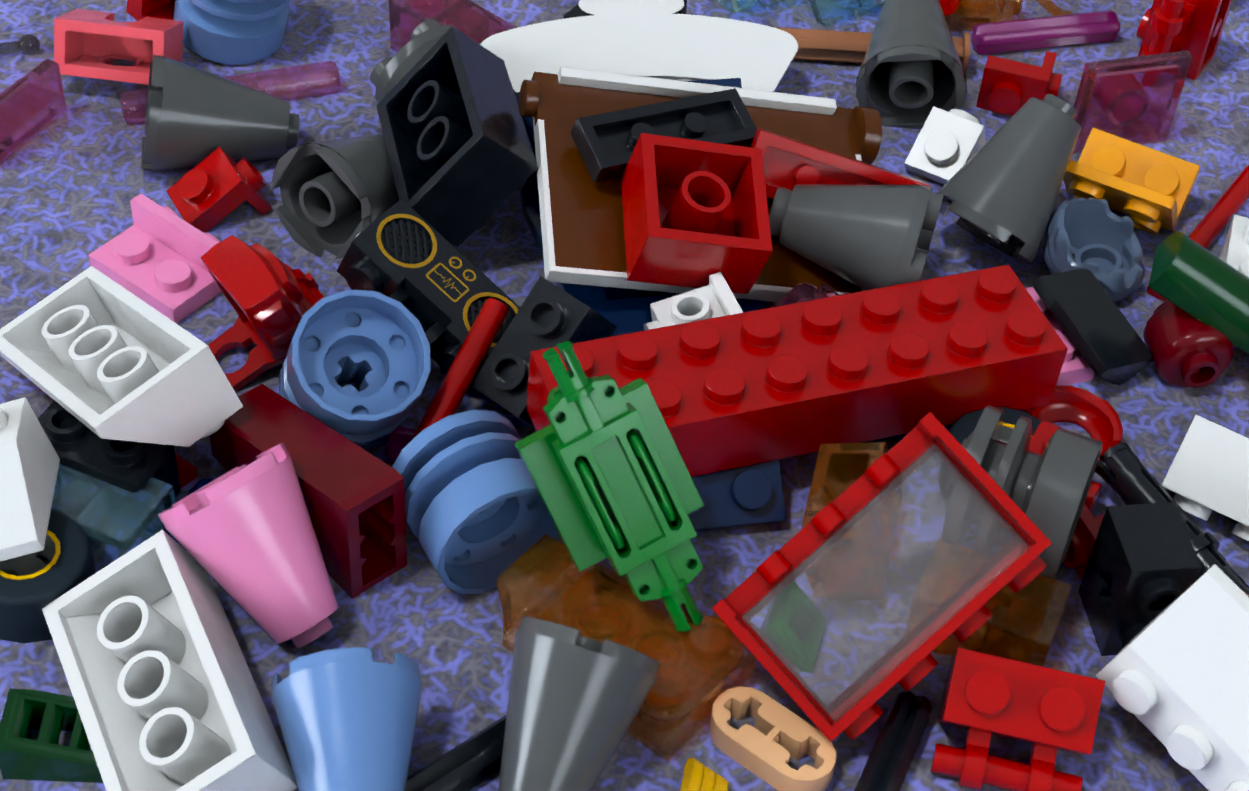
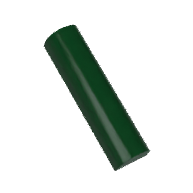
[1149,231,1249,354]

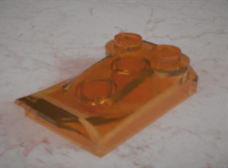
[495,534,756,762]

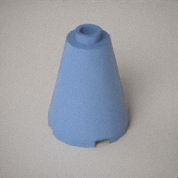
[272,647,422,791]

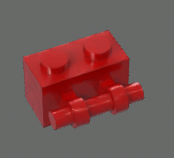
[1136,0,1233,86]
[930,648,1105,791]

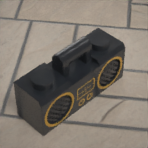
[337,199,520,396]

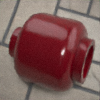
[1143,300,1235,388]

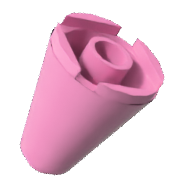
[158,443,338,648]

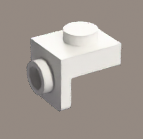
[904,106,986,185]

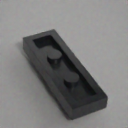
[571,88,757,183]

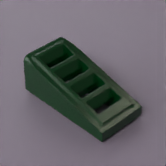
[0,689,104,783]

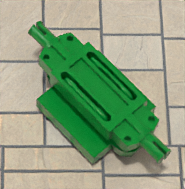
[514,341,704,632]

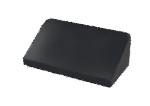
[1033,269,1153,385]

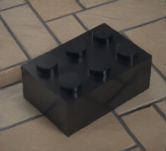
[376,27,538,247]

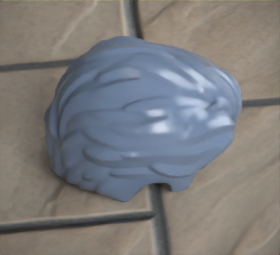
[1043,197,1144,301]

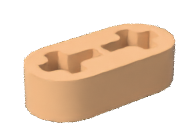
[709,686,836,791]

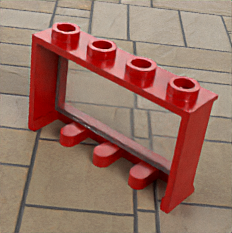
[712,412,1052,742]

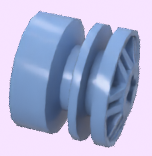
[173,0,290,65]
[279,289,431,451]
[392,409,561,594]

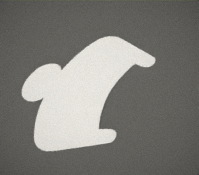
[480,0,799,92]

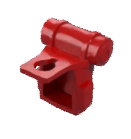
[201,235,324,392]

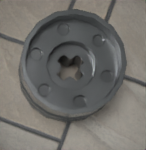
[941,405,1103,581]

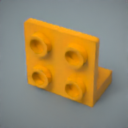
[1063,127,1200,235]

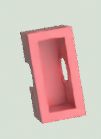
[54,9,183,85]

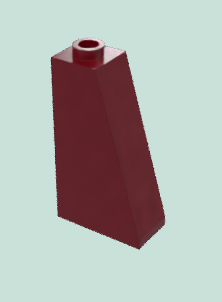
[210,384,407,599]

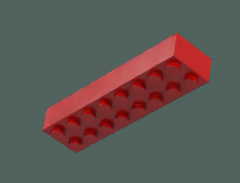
[526,265,1068,477]

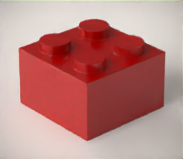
[621,133,773,294]

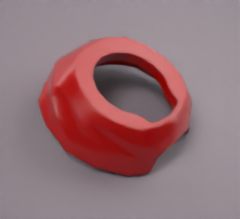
[1023,386,1123,461]

